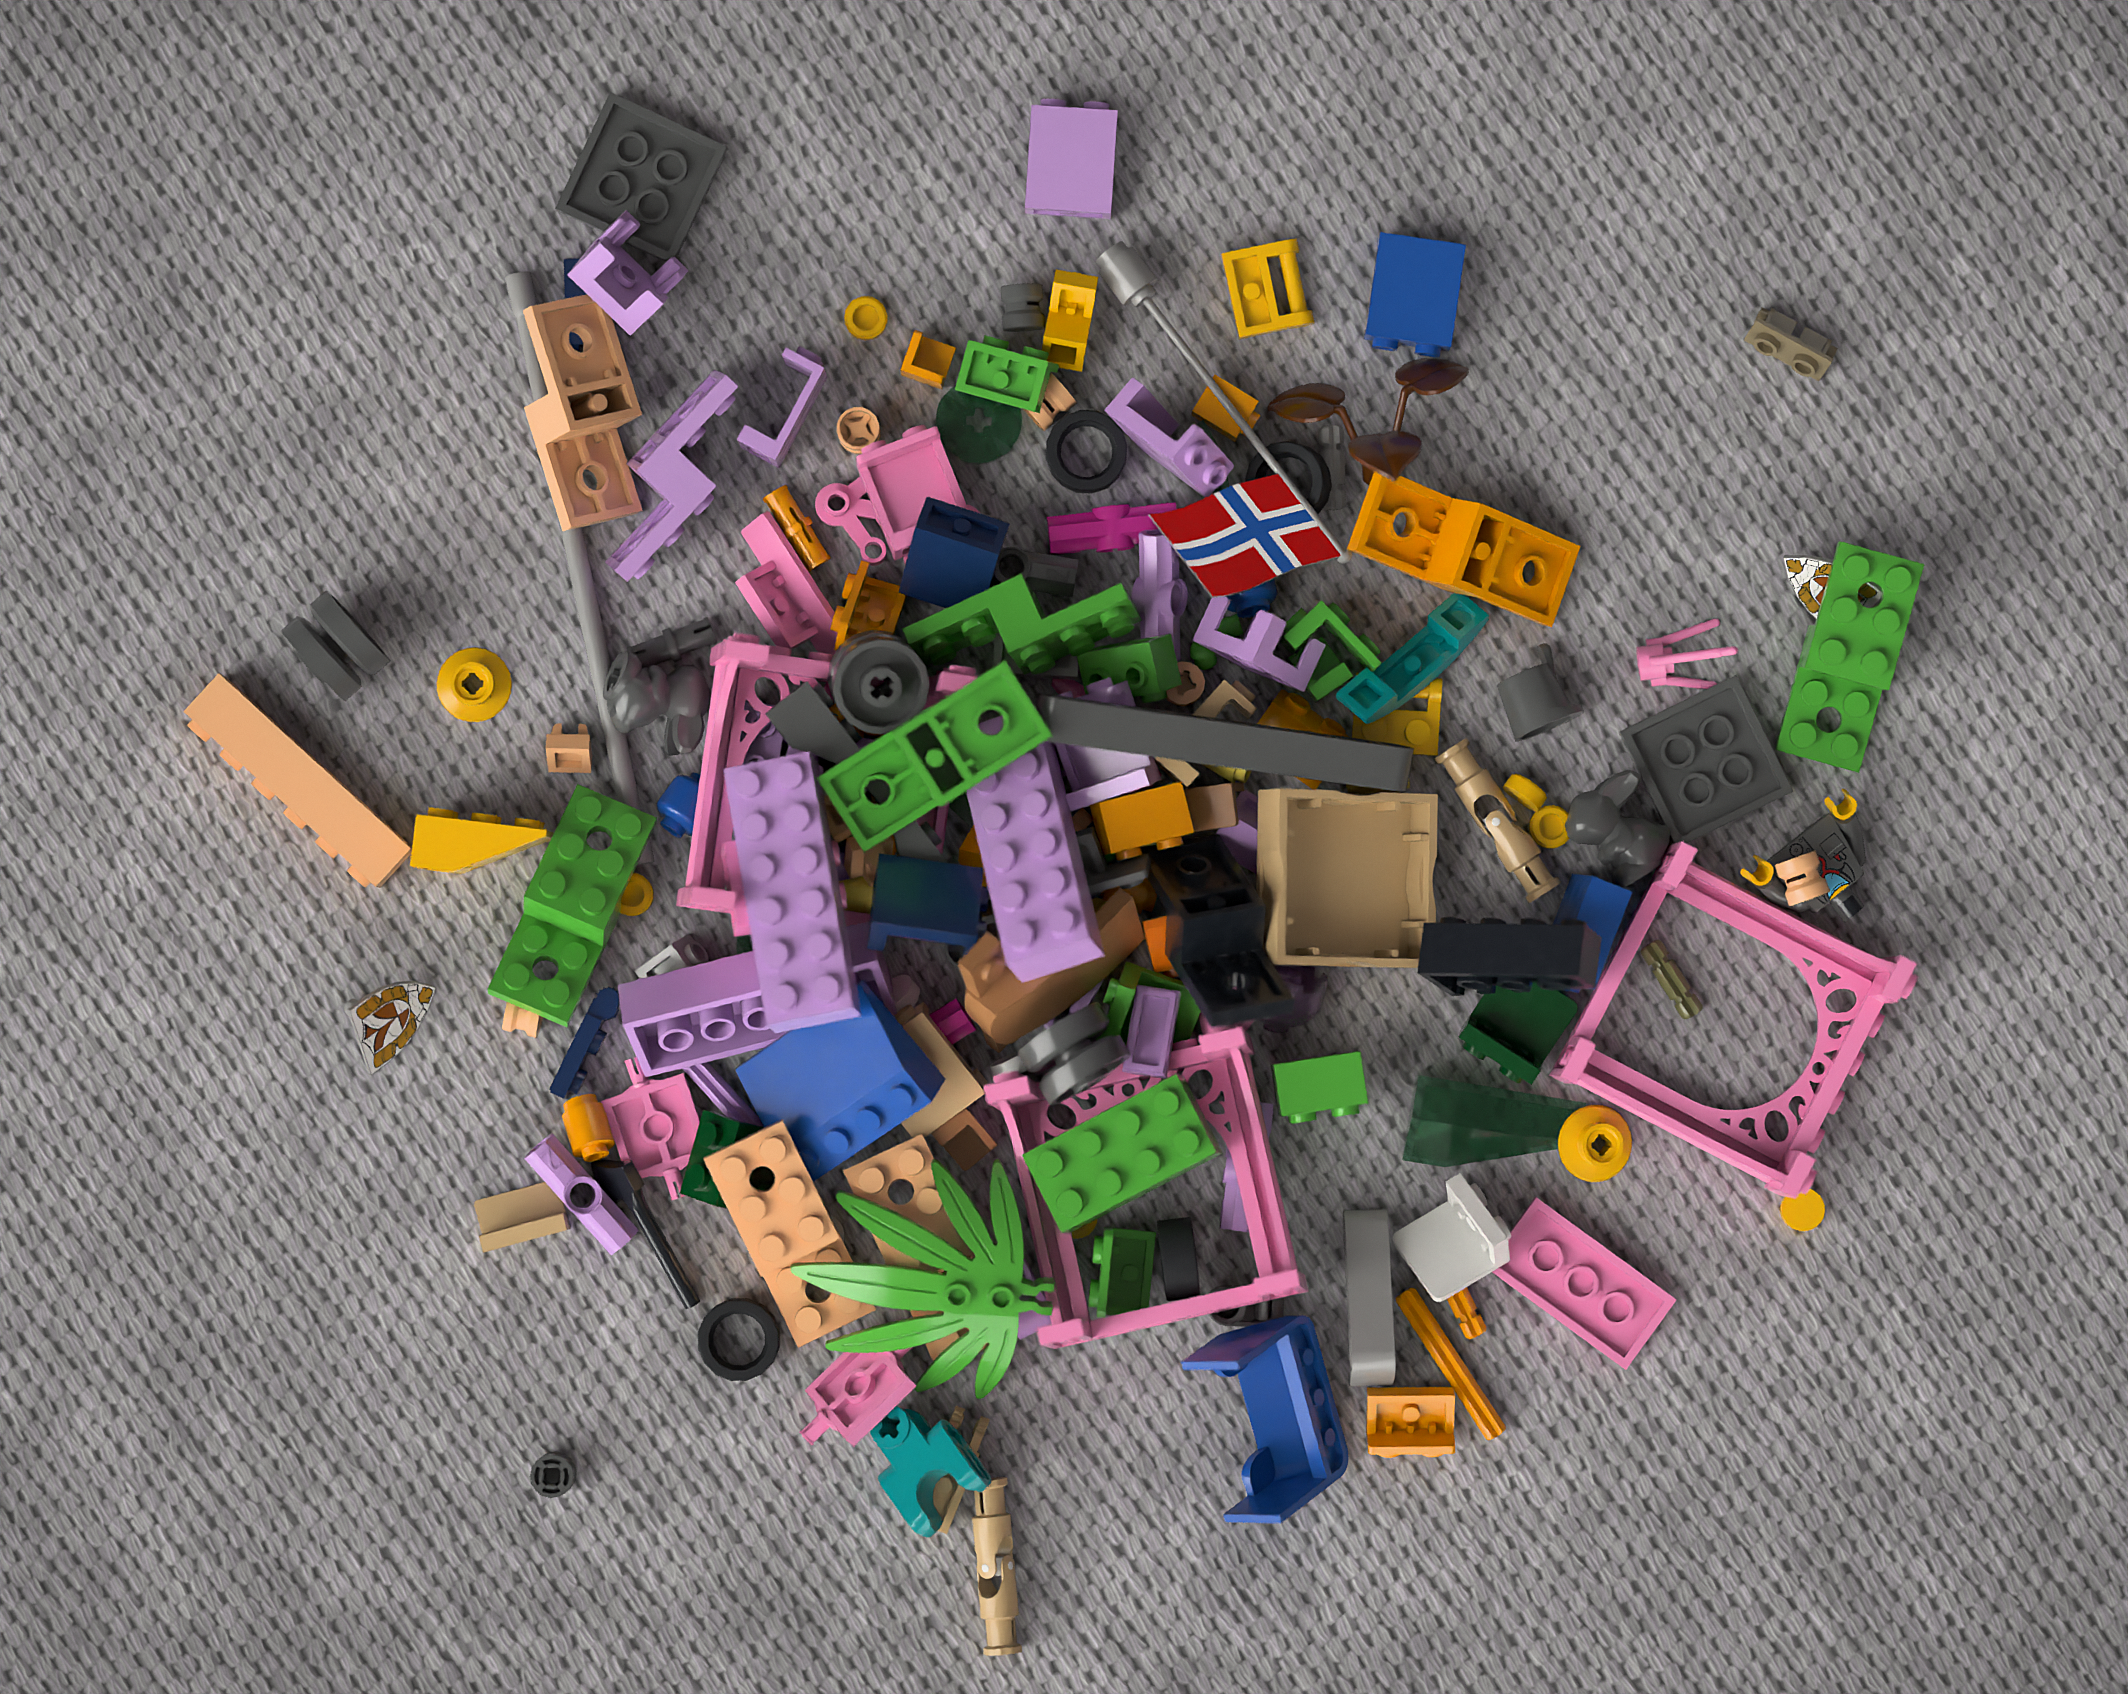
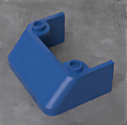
[1181,1315,1349,1523]

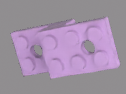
[605,369,738,582]

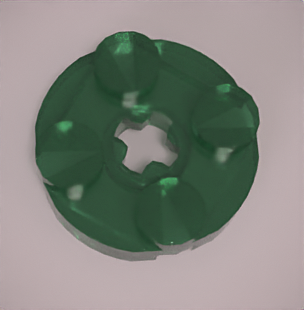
[936,386,1022,464]

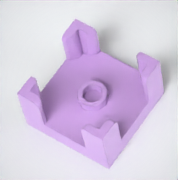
[568,210,688,336]
[1193,597,1326,692]

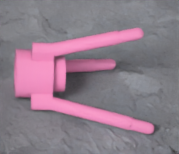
[1636,618,1738,689]

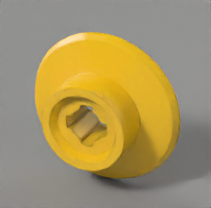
[437,647,512,722]
[1558,1105,1632,1182]

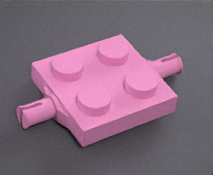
[601,1057,700,1201]
[799,1347,916,1447]

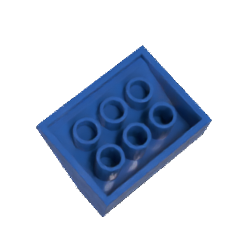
[735,980,946,1182]

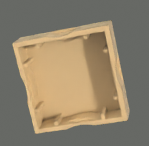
[1256,788,1438,968]

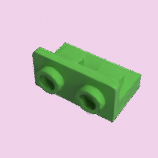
[955,335,1059,413]

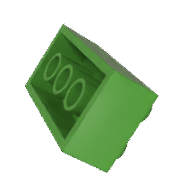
[1022,1074,1223,1233]

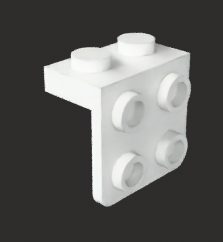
[1393,1173,1511,1302]

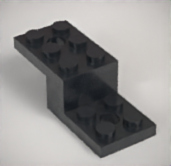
[1139,834,1295,1028]

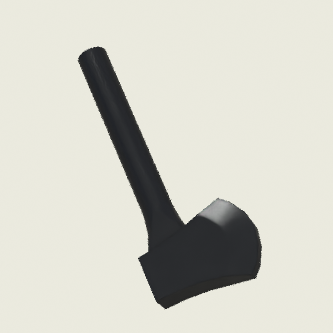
[591,1159,700,1309]

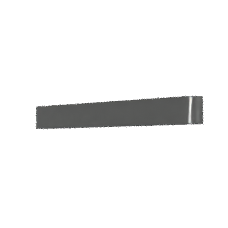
[1036,693,1414,792]

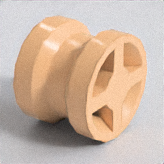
[1166,661,1205,706]
[502,1002,543,1038]

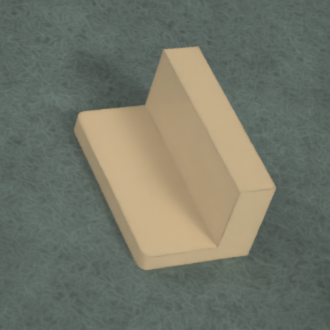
[474,1182,571,1253]

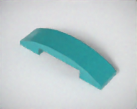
[1336,593,1489,724]

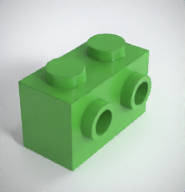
[1077,634,1182,703]

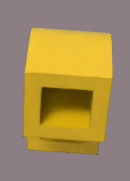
[1042,269,1098,372]

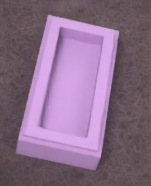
[1122,985,1181,1079]

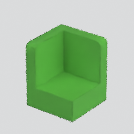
[1287,637,1353,703]

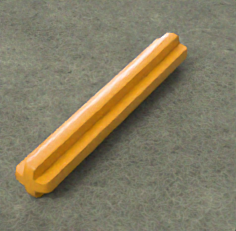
[1395,1287,1506,1440]

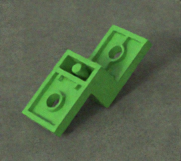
[1774,541,1925,773]
[903,574,1142,675]
[817,661,1052,852]
[488,784,657,1027]

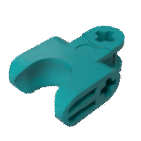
[870,1406,992,1538]

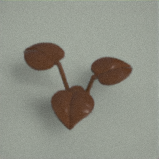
[1267,358,1469,485]

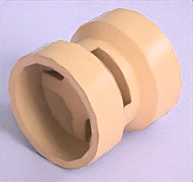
[1023,373,1077,431]
[837,407,880,454]
[1774,850,1830,906]

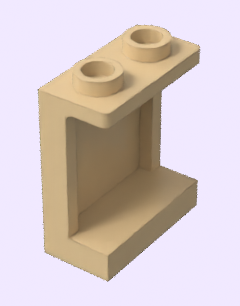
[1155,679,1257,789]
[894,1002,987,1138]

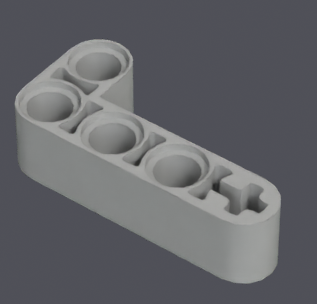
[1343,1209,1396,1387]

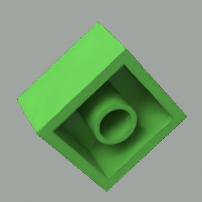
[1270,1051,1368,1124]

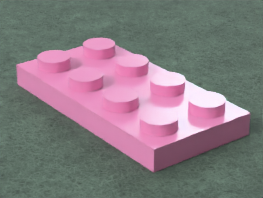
[1492,1197,1677,1370]

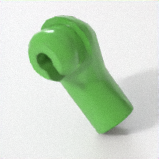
[1190,614,1243,670]

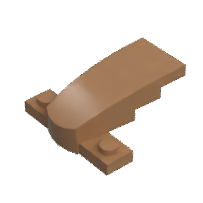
[958,888,1145,1053]

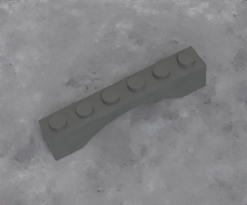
[765,681,960,865]

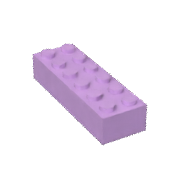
[966,705,1105,983]
[723,751,861,1033]
[618,922,897,1077]

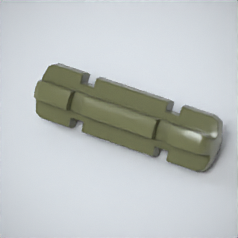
[1641,940,1703,1019]

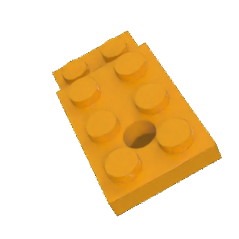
[1347,472,1581,627]

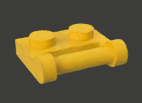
[1221,239,1315,339]
[1352,673,1443,756]

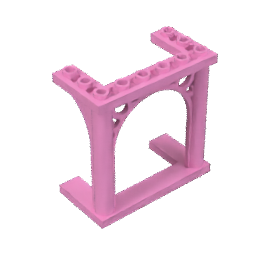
[676,633,977,942]
[1549,841,1918,1199]
[984,1025,1309,1349]

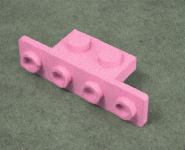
[735,511,837,655]

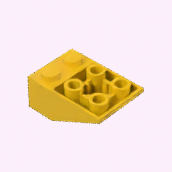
[410,807,554,874]

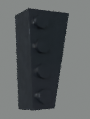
[1417,917,1602,996]

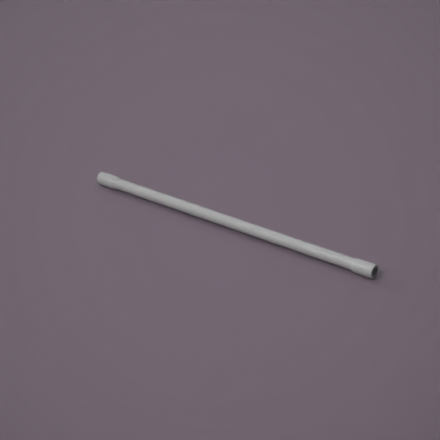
[505,271,655,866]

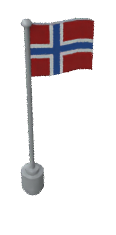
[1096,241,1352,598]

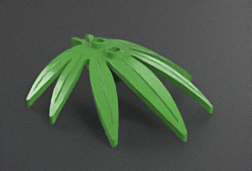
[790,1159,1054,1399]

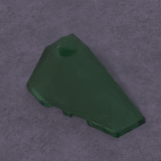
[1402,1075,1586,1167]

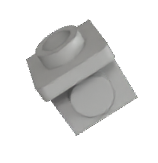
[635,934,709,978]

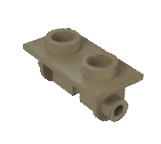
[1744,307,1838,381]

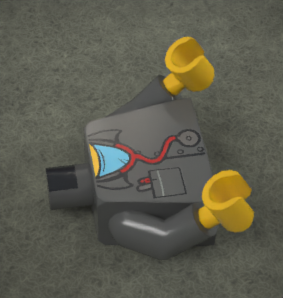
[1740,788,1866,922]

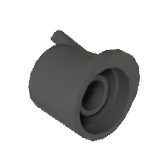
[1497,643,1584,742]

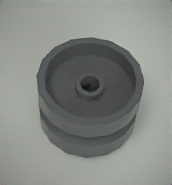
[281,590,391,701]
[827,630,929,734]
[1018,1002,1131,1106]

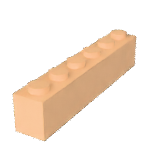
[183,673,412,888]

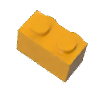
[1090,782,1194,861]

